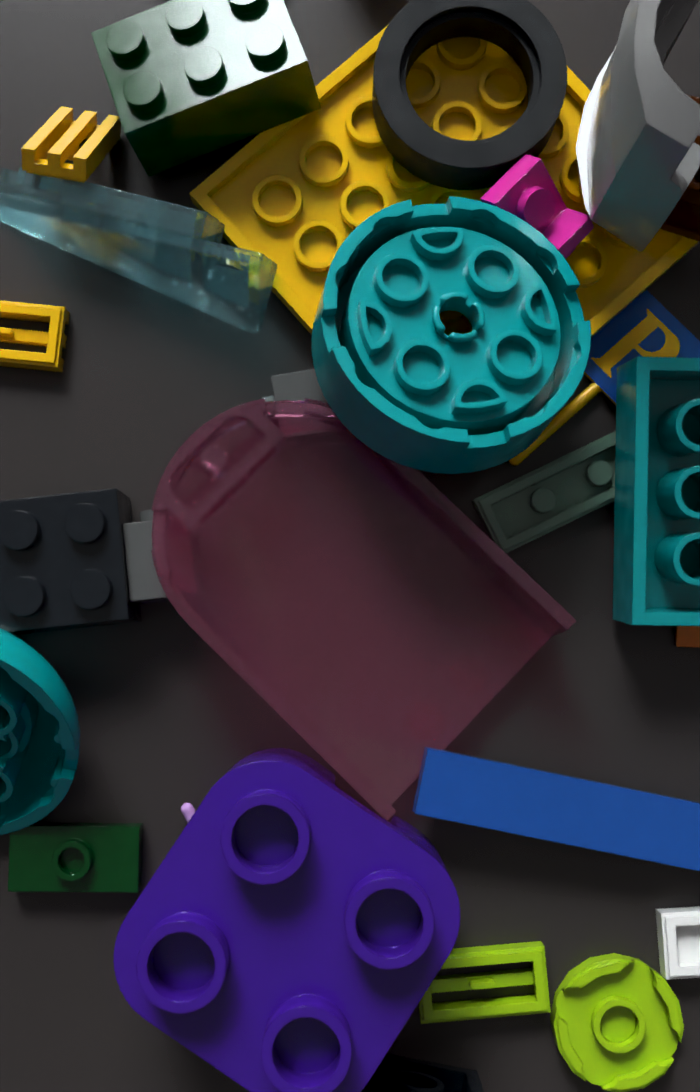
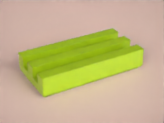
[418,941,551,1024]

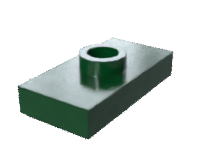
[8,823,143,893]

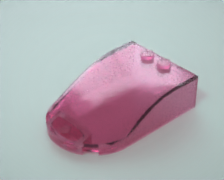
[151,398,577,821]

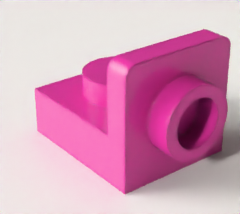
[480,154,594,259]

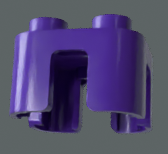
[113,748,460,1092]

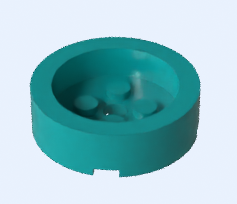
[311,196,591,474]

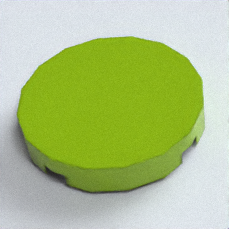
[550,953,684,1092]

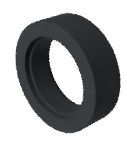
[372,0,567,190]

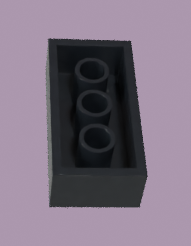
[0,488,142,635]

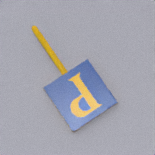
[509,290,700,466]

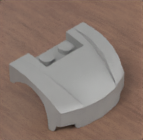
[575,0,700,252]

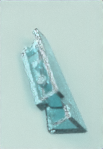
[0,167,277,334]

